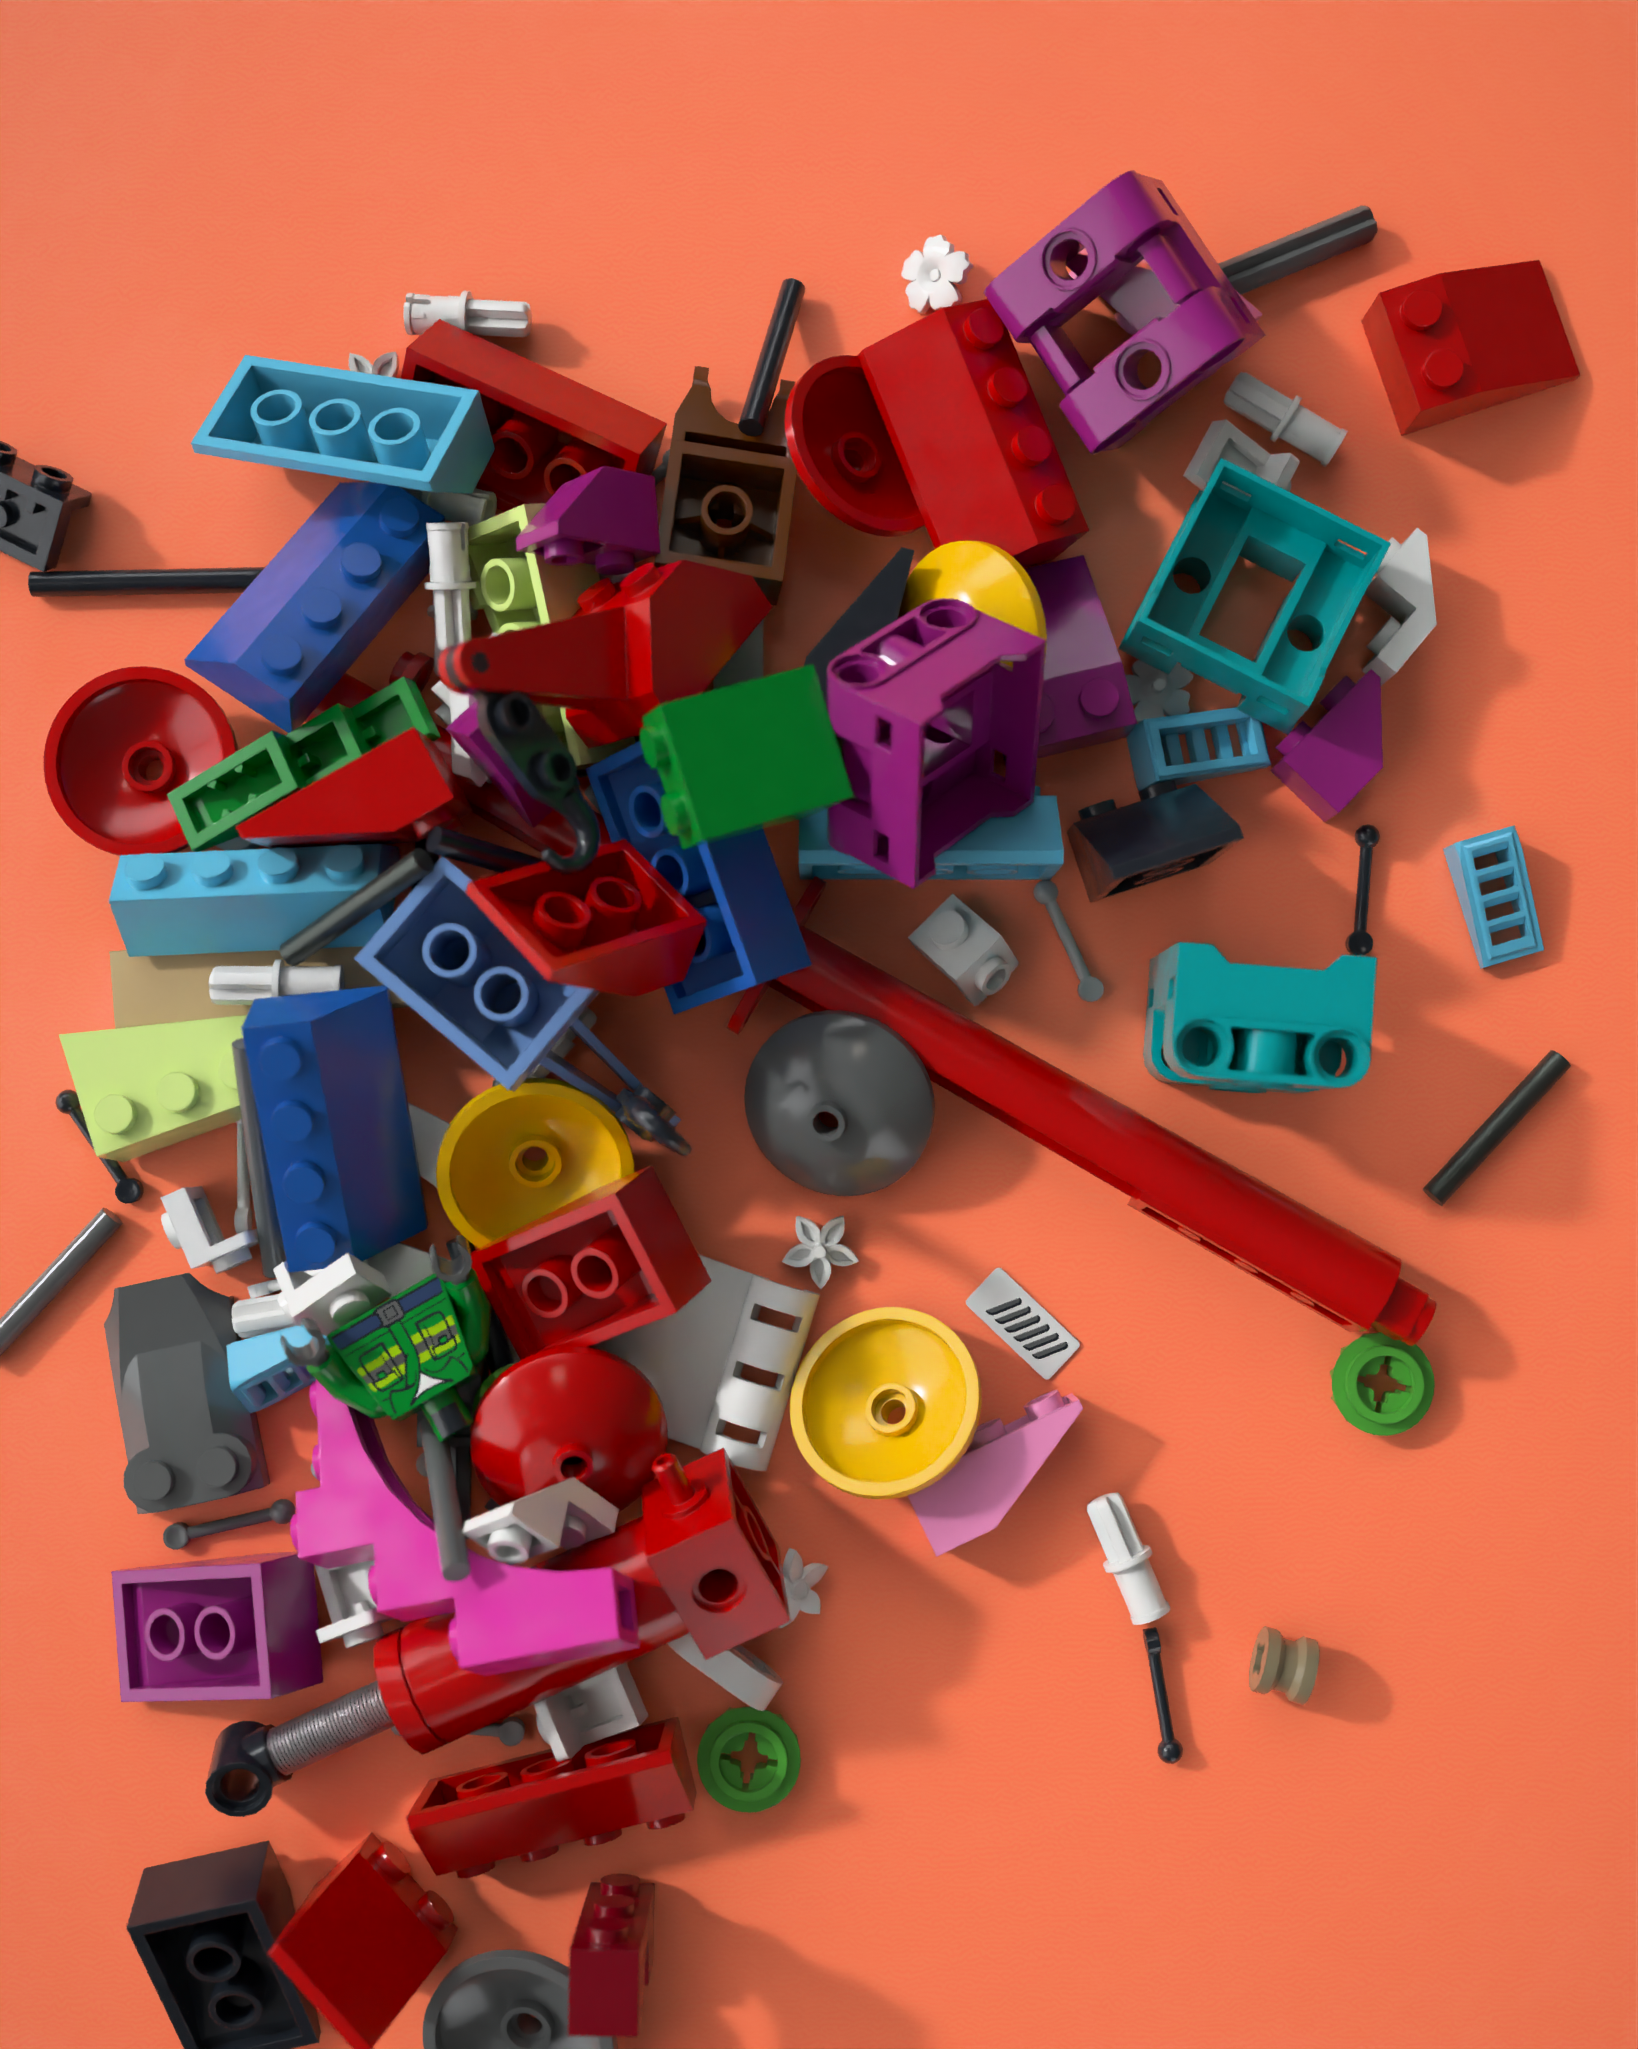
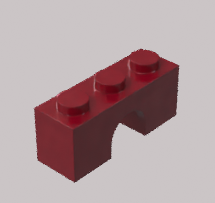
[567,1874,655,2037]

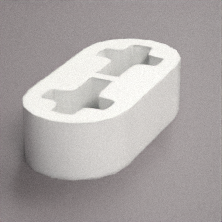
[667,1633,783,1711]

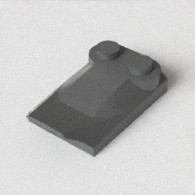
[104,1272,270,1514]

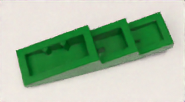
[167,676,441,852]

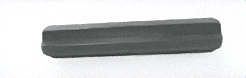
[1218,205,1378,295]

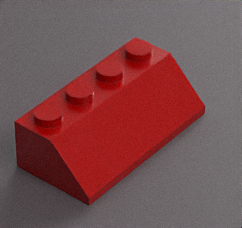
[857,299,1090,568]
[401,319,667,512]
[406,1716,697,1879]

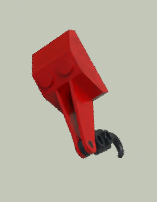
[439,559,773,875]

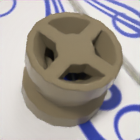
[1249,1626,1319,1705]

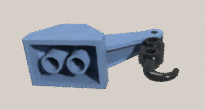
[354,856,691,1156]

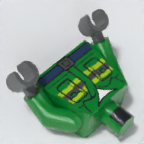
[280,1235,491,1442]

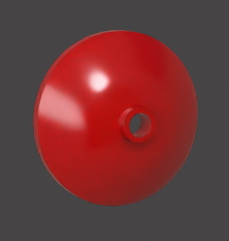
[785,355,925,537]
[43,666,238,856]
[470,1347,668,1512]

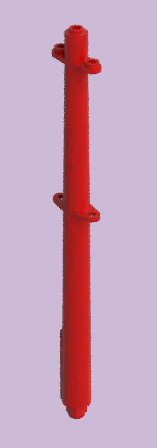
[304,651,1437,1346]

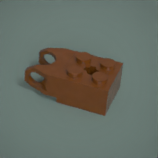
[654,366,797,606]

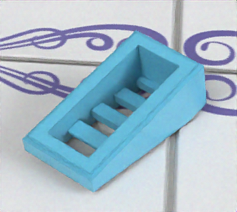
[1127,707,1271,791]
[1443,825,1544,969]
[226,1325,333,1413]

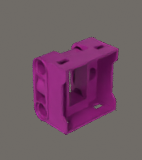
[984,170,1265,455]
[827,598,1046,889]

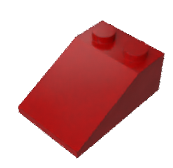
[1361,260,1581,436]
[235,727,473,849]
[465,839,708,997]
[470,1165,712,1360]
[268,1832,458,2049]

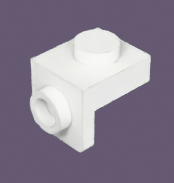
[1183,419,1300,497]
[908,893,1019,1006]
[161,1186,259,1274]
[273,1253,392,1336]
[315,1560,394,1649]
[534,1663,649,1762]

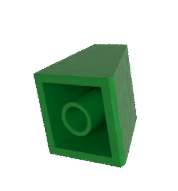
[640,664,854,850]

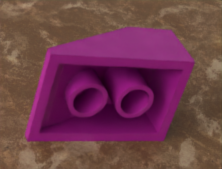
[1002,555,1137,766]
[111,1551,324,1702]

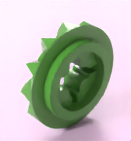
[1329,1332,1435,1436]
[697,1706,801,1813]

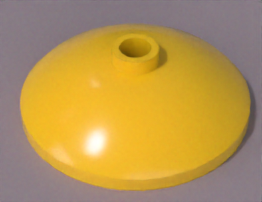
[897,541,1047,667]
[436,1078,634,1248]
[790,1307,982,1500]

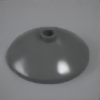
[744,1010,935,1196]
[422,1949,618,2049]

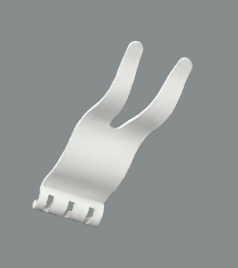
[368,1102,820,1471]

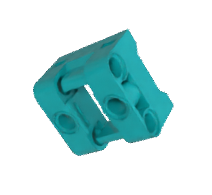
[1118,458,1391,735]
[1143,942,1377,1094]

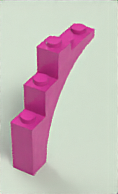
[290,1379,640,1676]

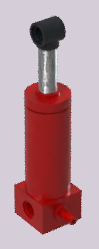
[205,1448,791,1817]

